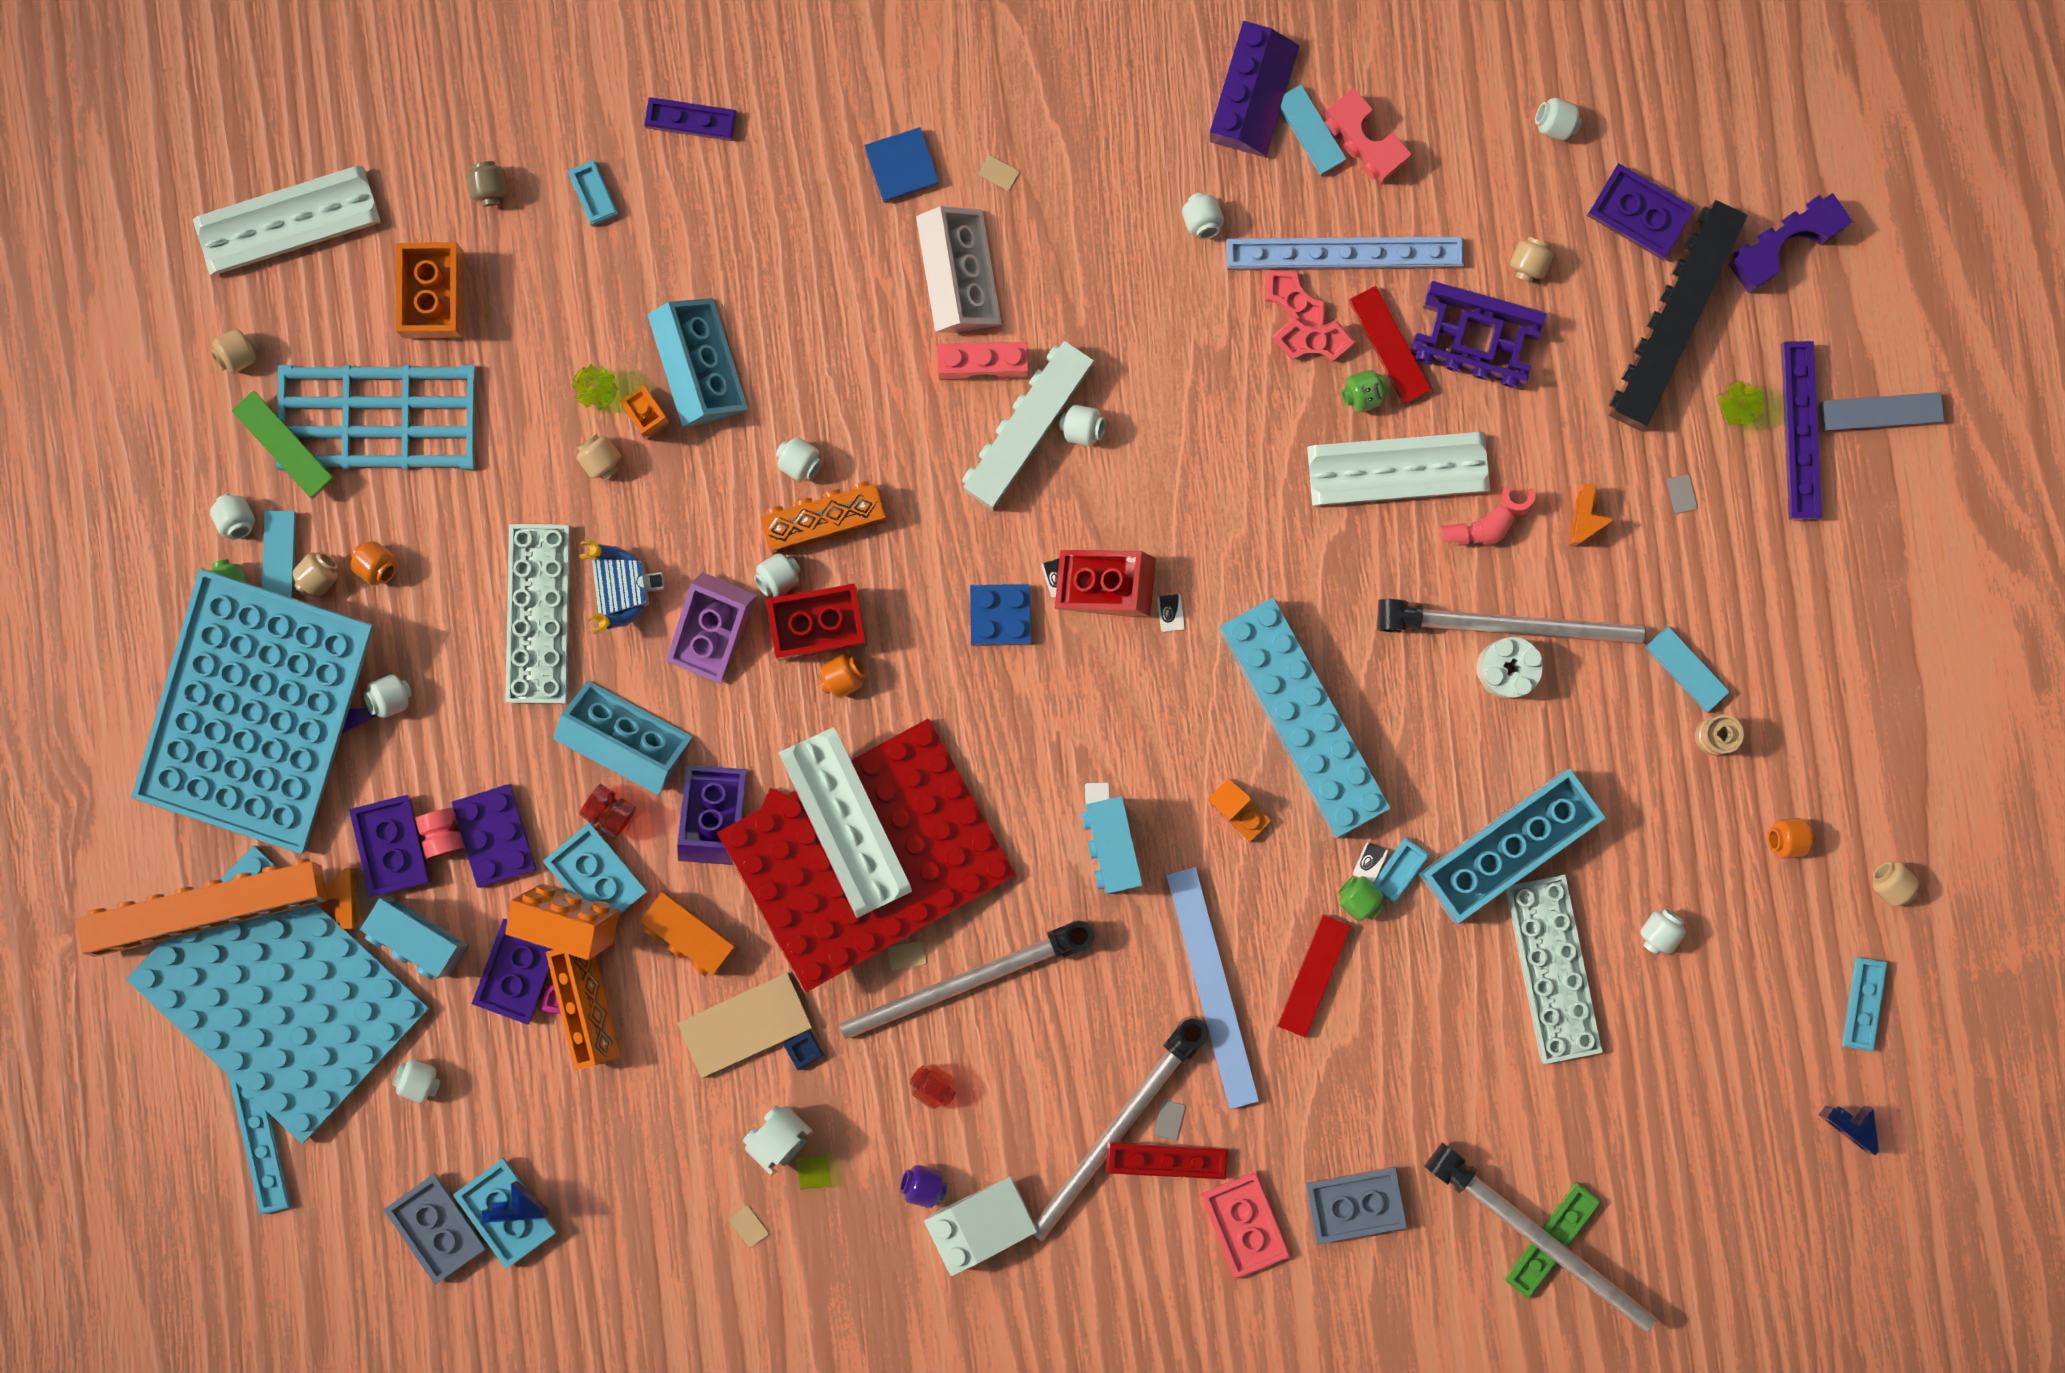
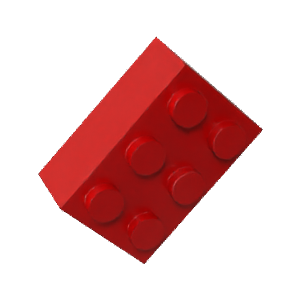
[766,583,867,661]

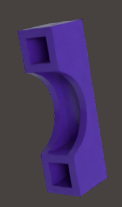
[1728,193,1853,293]

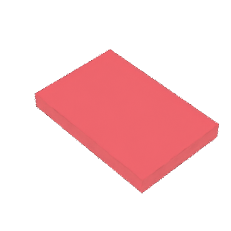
[1200,1171,1291,1280]

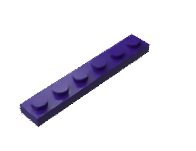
[1781,341,1822,520]

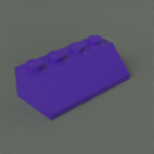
[1210,21,1300,158]

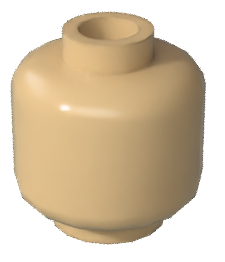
[1510,237,1554,283]
[210,329,258,373]
[576,434,621,480]
[293,552,338,597]
[1872,862,1919,906]

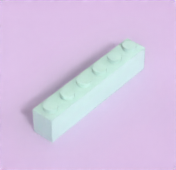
[962,341,1094,511]

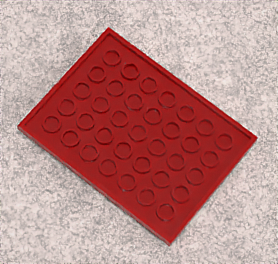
[717,718,1016,993]

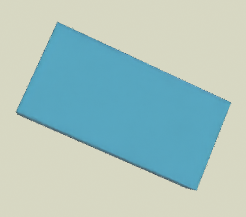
[567,160,619,226]
[1373,837,1430,904]

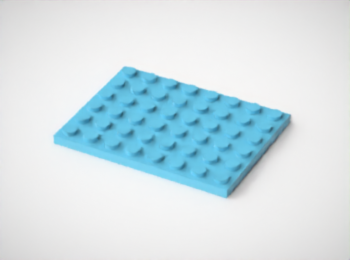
[131,568,375,854]
[126,845,430,1144]

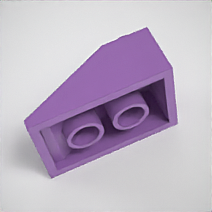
[666,572,757,684]

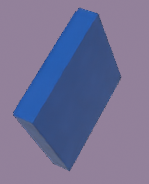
[864,127,939,203]

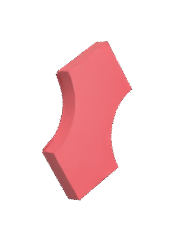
[1265,270,1325,326]
[1272,317,1356,362]

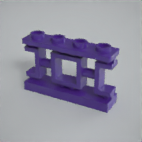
[1410,281,1547,389]

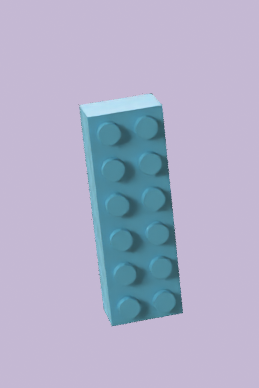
[1418,769,1605,924]

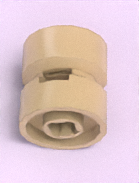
[1695,714,1744,756]

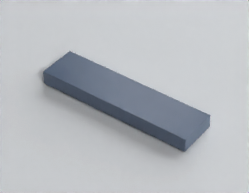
[1820,392,1944,432]

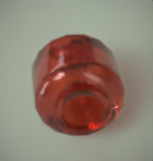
[909,1064,956,1109]

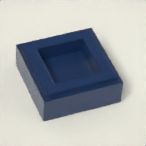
[783,1029,824,1071]

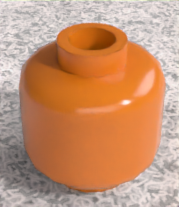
[351,541,396,585]
[819,654,865,698]
[1767,818,1815,858]

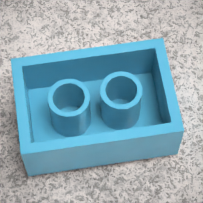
[1081,796,1142,894]
[360,898,469,980]

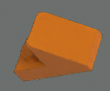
[619,385,670,440]
[1569,483,1614,546]
[1207,779,1271,842]
[325,868,360,929]

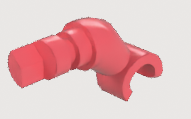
[1440,486,1535,546]

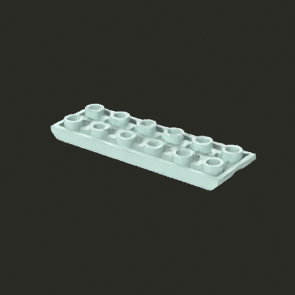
[193,166,381,276]
[1307,432,1490,506]
[505,524,571,704]
[778,727,912,918]
[1506,875,1602,1064]

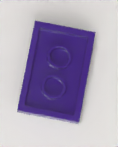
[1587,163,1695,260]
[452,784,537,888]
[349,795,431,897]
[471,918,554,1025]

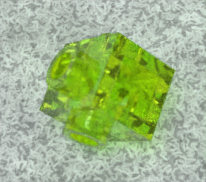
[572,364,619,411]
[1715,380,1765,426]

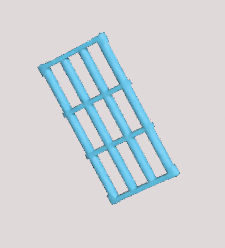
[276,365,477,470]

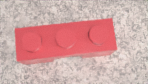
[1324,88,1412,184]
[937,341,1028,380]

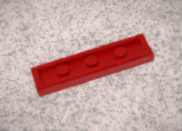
[1349,286,1431,405]
[1277,915,1351,1038]
[1106,1142,1228,1180]

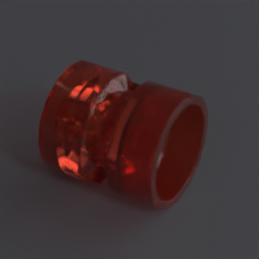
[579,783,636,839]

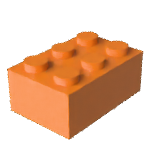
[396,242,463,339]
[505,884,620,960]

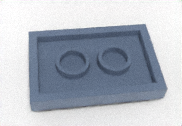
[1305,1167,1407,1245]
[383,1173,487,1285]

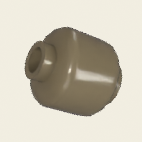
[466,161,508,207]

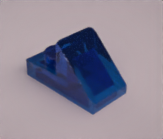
[1818,1106,1879,1155]
[482,1181,549,1223]

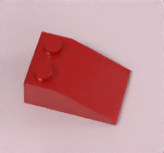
[1055,550,1156,617]

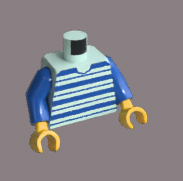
[579,540,664,634]

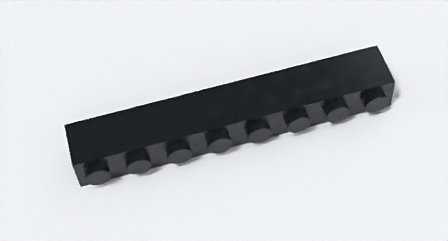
[1609,200,1748,431]

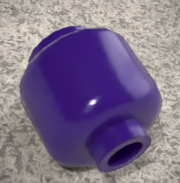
[900,1165,947,1208]

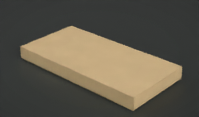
[677,973,812,1078]

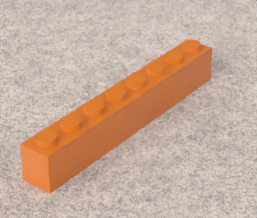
[77,859,327,957]

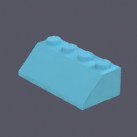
[647,298,748,427]
[553,681,693,796]

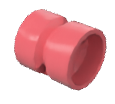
[415,808,465,859]

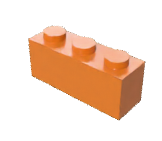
[640,892,737,976]

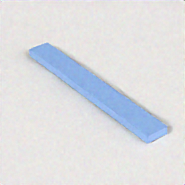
[1226,237,1464,270]
[1166,867,1259,1109]

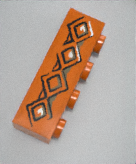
[760,481,887,554]
[546,950,621,1070]

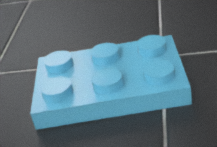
[543,822,648,916]
[453,1158,557,1269]

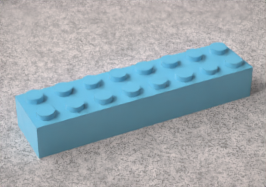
[1218,597,1390,838]

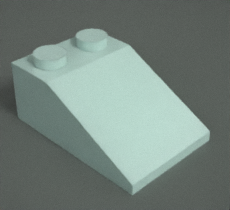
[924,1176,1038,1276]

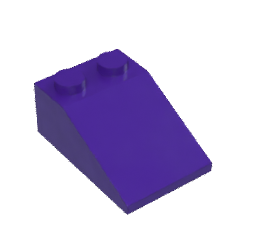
[677,765,746,865]

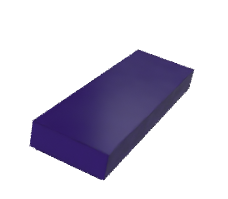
[644,97,737,141]

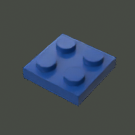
[970,584,1031,646]

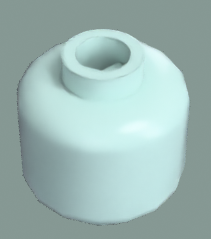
[1535,98,1582,141]
[1182,193,1224,239]
[1059,405,1106,446]
[776,437,822,482]
[210,494,255,540]
[754,553,800,597]
[363,674,412,718]
[1640,909,1686,955]
[392,1059,441,1103]

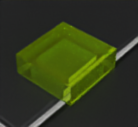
[797,1155,831,1190]

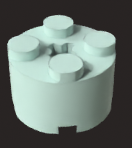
[1476,637,1542,698]
[743,1105,814,1176]

